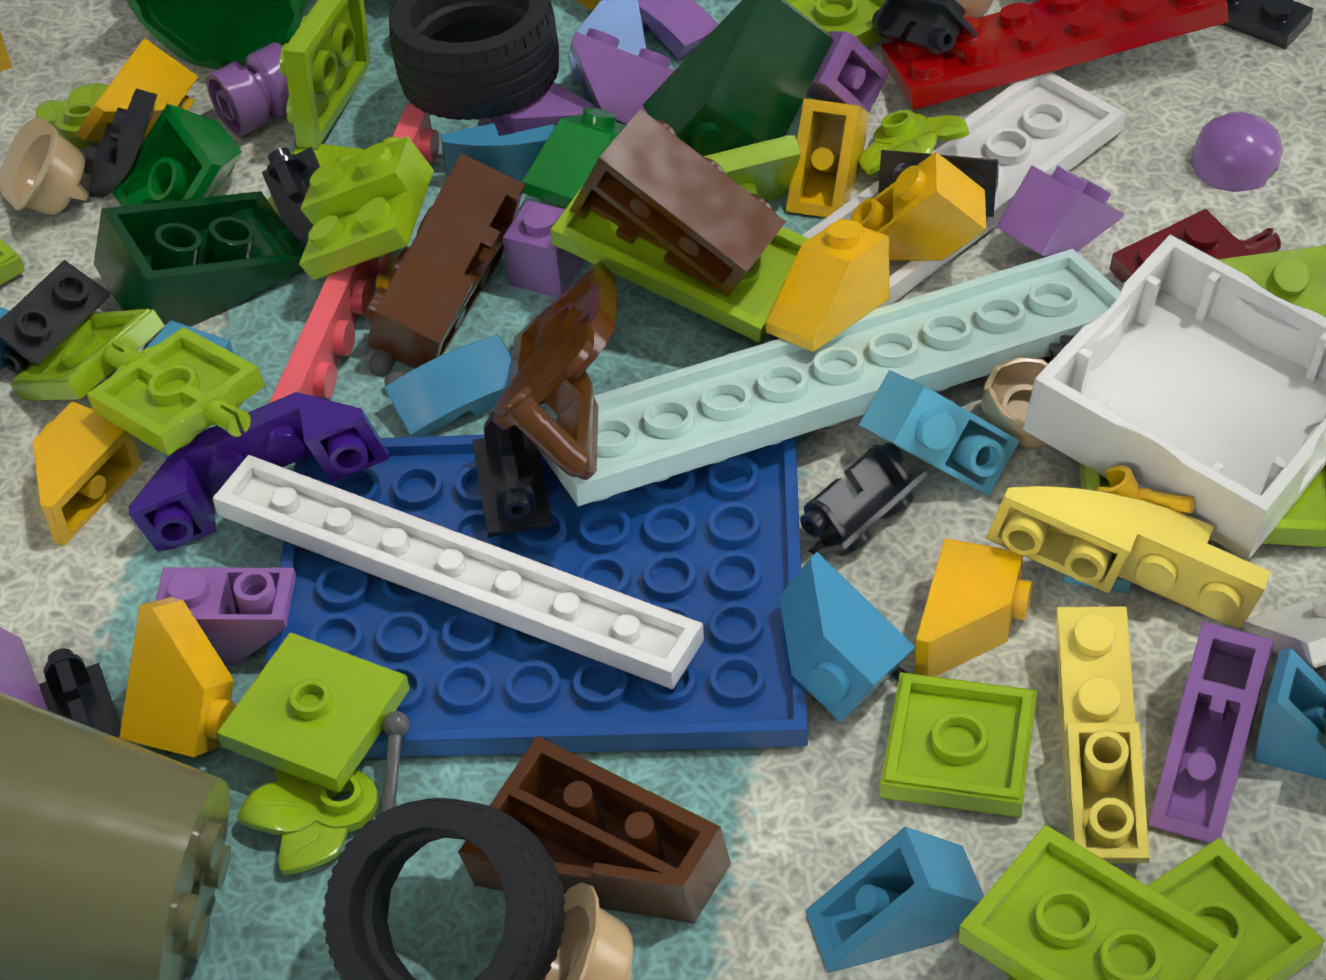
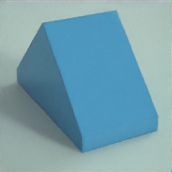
[1253,647,1326,780]

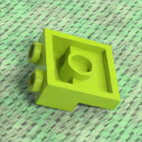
[299,136,434,280]

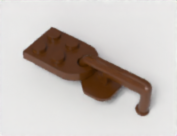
[493,261,617,480]

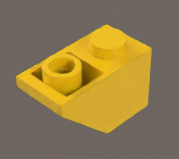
[851,152,986,261]

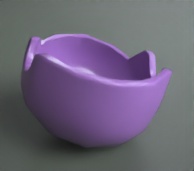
[1191,112,1284,192]

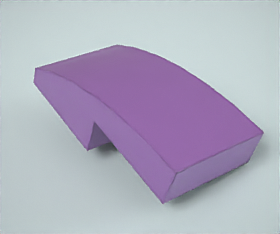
[638,0,719,59]

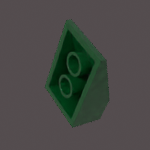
[643,0,834,157]
[93,191,304,332]

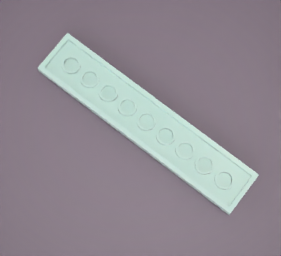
[535,249,1121,506]

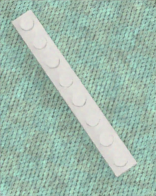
[213,455,704,689]

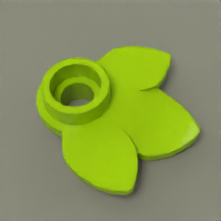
[36,83,109,149]
[859,110,970,175]
[237,768,379,875]

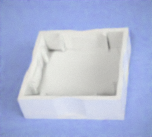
[1023,235,1326,561]

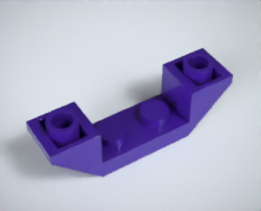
[128,392,390,552]

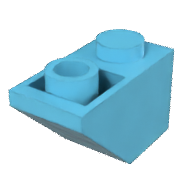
[859,370,1020,496]

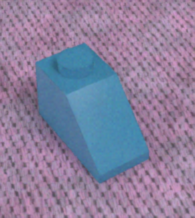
[779,552,916,723]
[805,827,984,972]

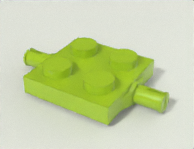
[87,327,265,456]

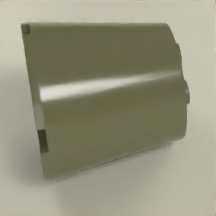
[0,692,231,980]

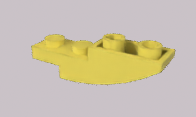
[985,486,1271,628]
[1055,606,1150,863]

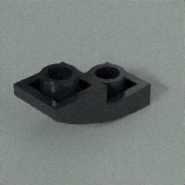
[84,88,158,198]

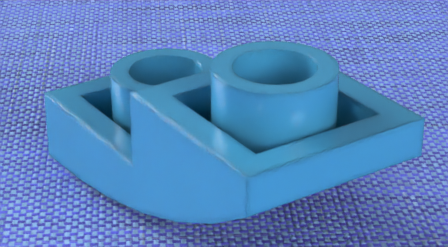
[440,123,555,182]
[384,335,512,437]

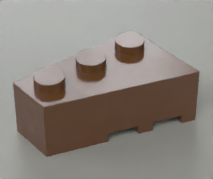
[569,108,786,296]
[365,153,525,369]
[458,736,731,923]

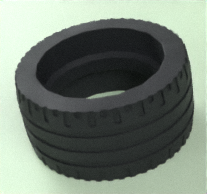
[389,0,559,120]
[323,798,566,980]

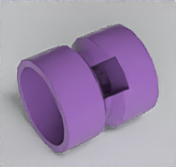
[206,42,289,138]

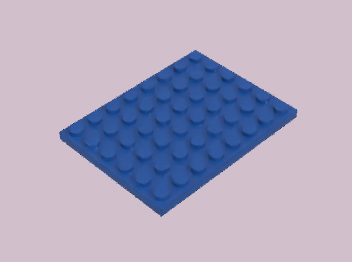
[265,435,808,758]

